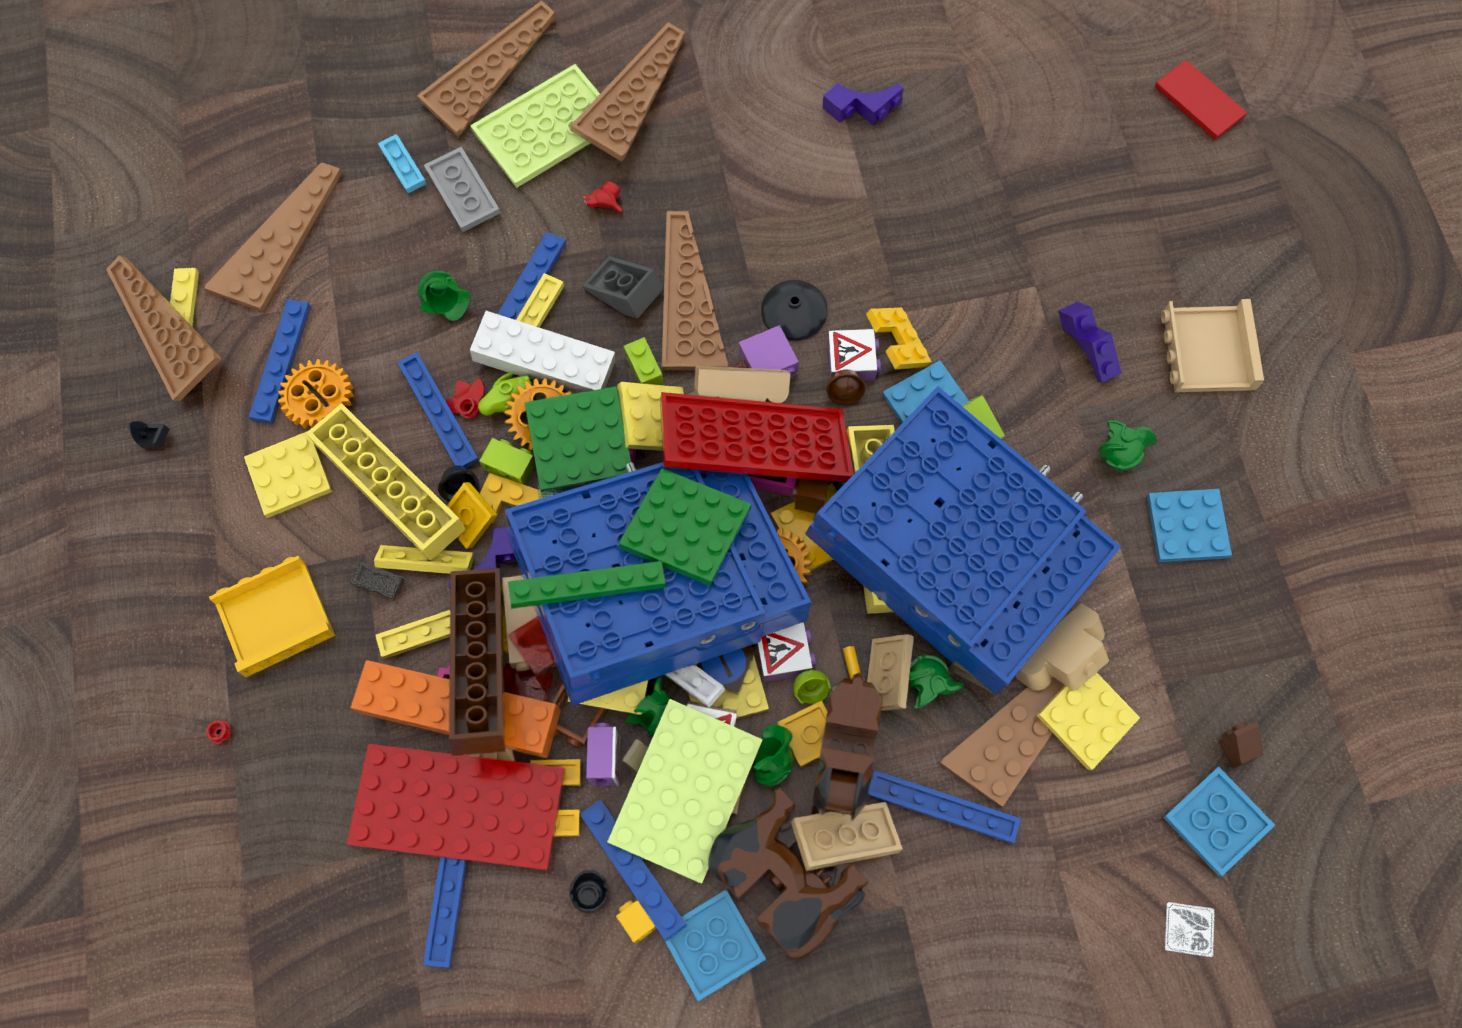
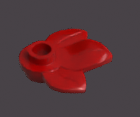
[446,378,485,419]

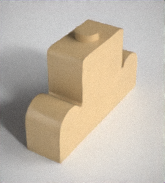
[694,366,790,403]
[1015,603,1109,690]

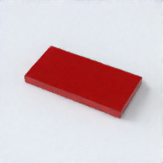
[1155,60,1247,140]

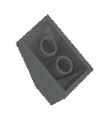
[582,256,664,319]

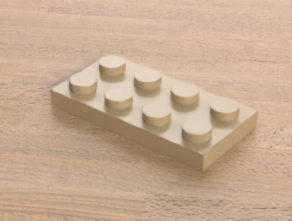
[791,802,903,871]

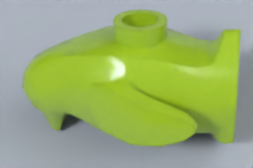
[478,373,536,416]

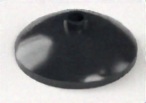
[761,280,828,341]

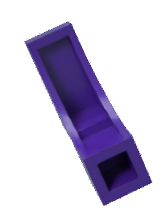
[823,83,904,125]
[1058,302,1122,383]
[449,527,517,588]

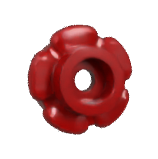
[206,720,231,744]

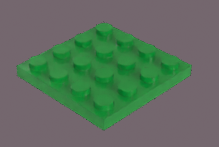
[525,386,633,492]
[619,468,751,586]

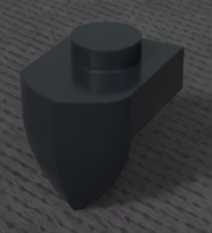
[128,421,170,448]

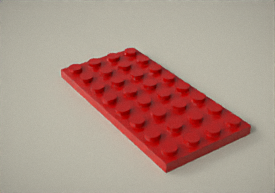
[660,392,854,482]
[346,744,565,871]

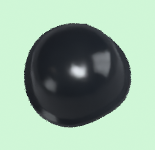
[438,465,479,502]

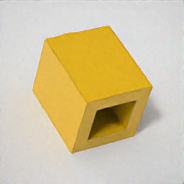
[616,900,657,944]

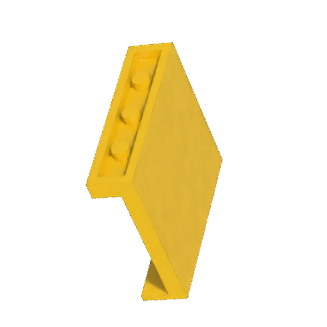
[209,556,336,677]

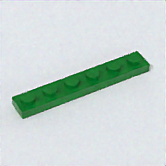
[508,561,666,609]

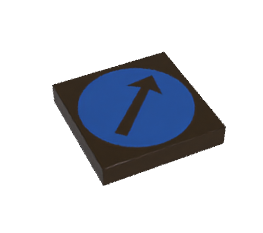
[696,646,755,695]

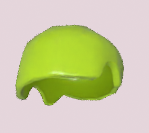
[793,669,831,704]

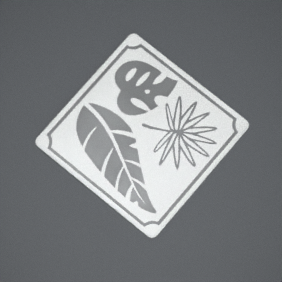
[1165,902,1214,957]

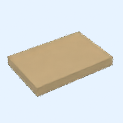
[867,634,914,711]

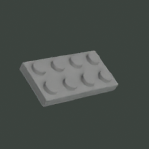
[424,147,501,232]

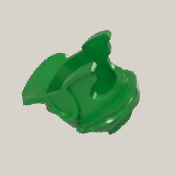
[417,271,471,321]
[1099,420,1157,472]
[908,655,964,709]
[625,678,672,738]
[753,724,794,787]

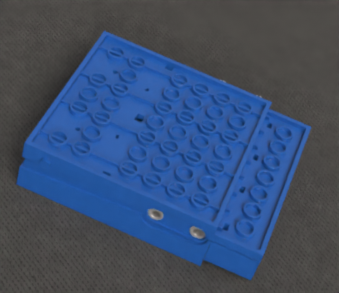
[805,386,1121,694]
[505,462,811,706]

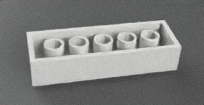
[470,311,615,394]

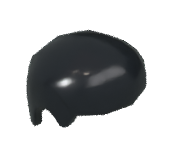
[569,870,608,913]

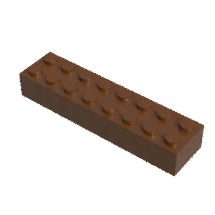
[449,568,506,756]

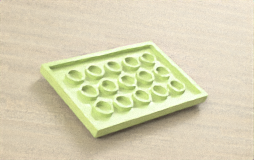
[471,64,600,188]
[607,699,763,883]

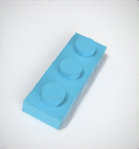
[378,134,426,194]

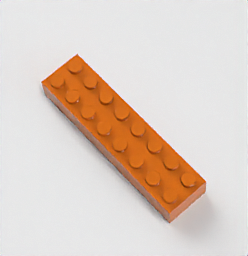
[350,660,561,758]

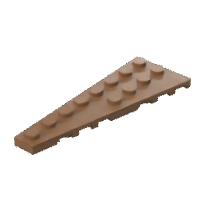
[417,1,556,137]
[571,23,685,162]
[204,162,342,312]
[662,211,728,371]
[106,255,222,402]
[940,645,1109,808]

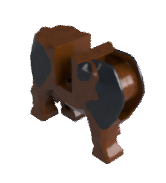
[811,672,883,821]
[708,787,869,959]

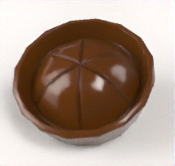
[826,369,866,405]

